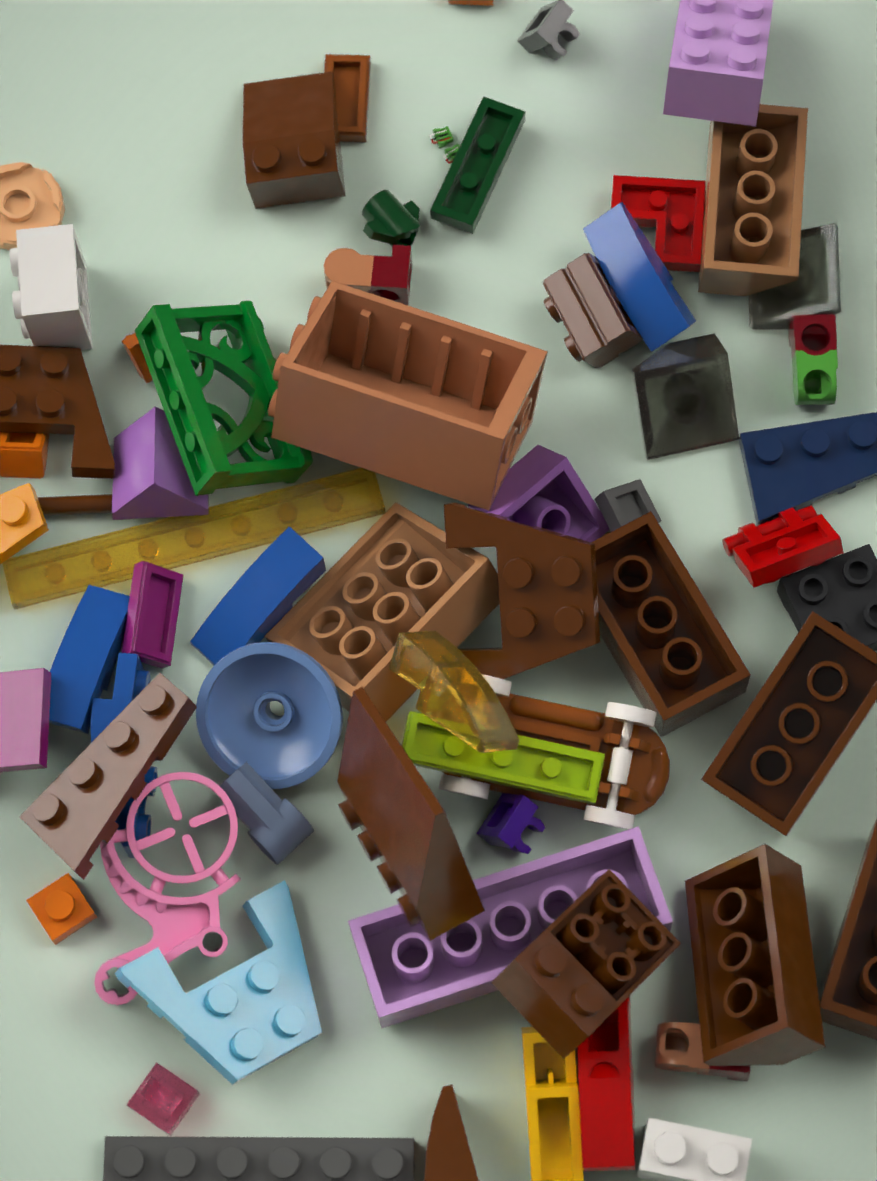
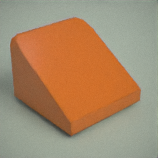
[0,432,50,478]

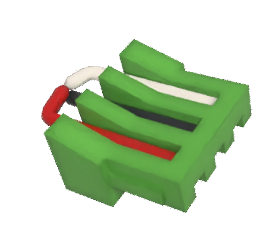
[429,126,454,149]
[443,144,460,164]

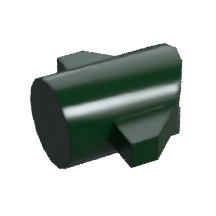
[362,189,421,247]

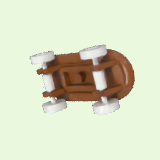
[434,672,670,830]

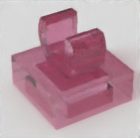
[127,1062,200,1136]

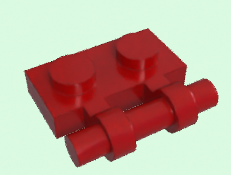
[722,505,844,588]

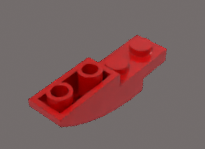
[577,996,636,1172]

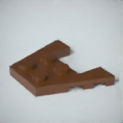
[0,345,116,479]
[444,503,600,693]

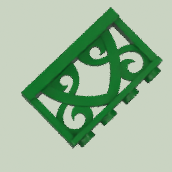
[134,301,313,496]

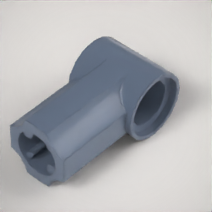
[220,762,314,865]

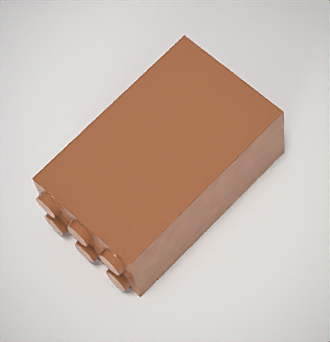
[268,281,548,511]

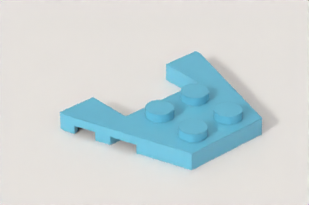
[115,880,322,1085]

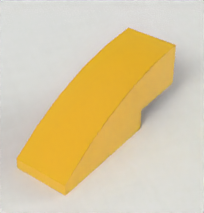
[521,1027,584,1181]

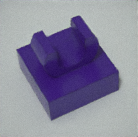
[476,793,545,854]

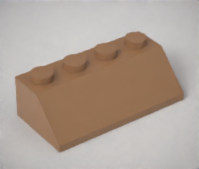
[698,104,808,296]

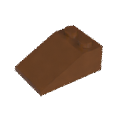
[243,71,346,209]

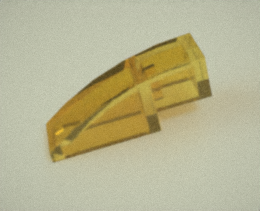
[389,631,519,753]

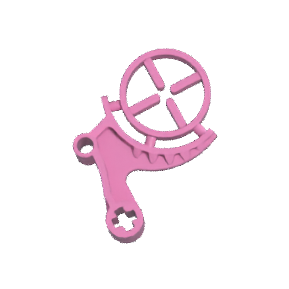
[94,772,241,1005]

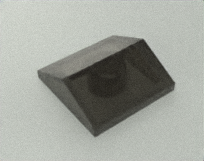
[748,223,841,330]

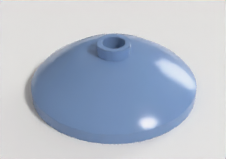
[196,642,343,789]

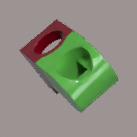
[788,314,838,405]

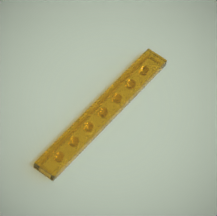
[2,468,386,609]

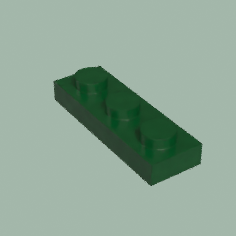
[430,96,525,234]

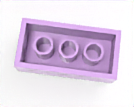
[663,0,773,126]

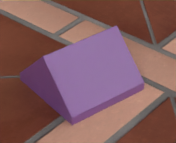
[112,406,209,520]

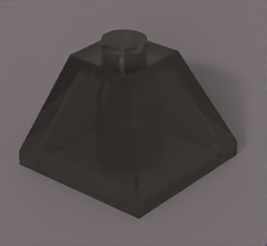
[632,333,740,460]

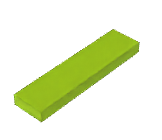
[401,711,605,805]

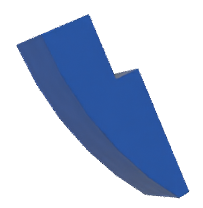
[583,202,696,352]
[190,526,326,666]
[49,585,130,734]

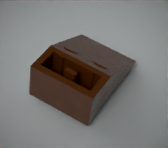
[491,869,681,1059]

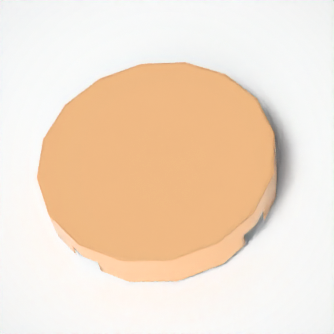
[0,162,65,250]

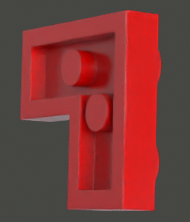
[611,175,706,272]

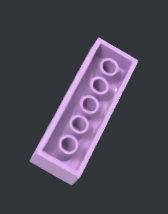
[348,826,673,1028]

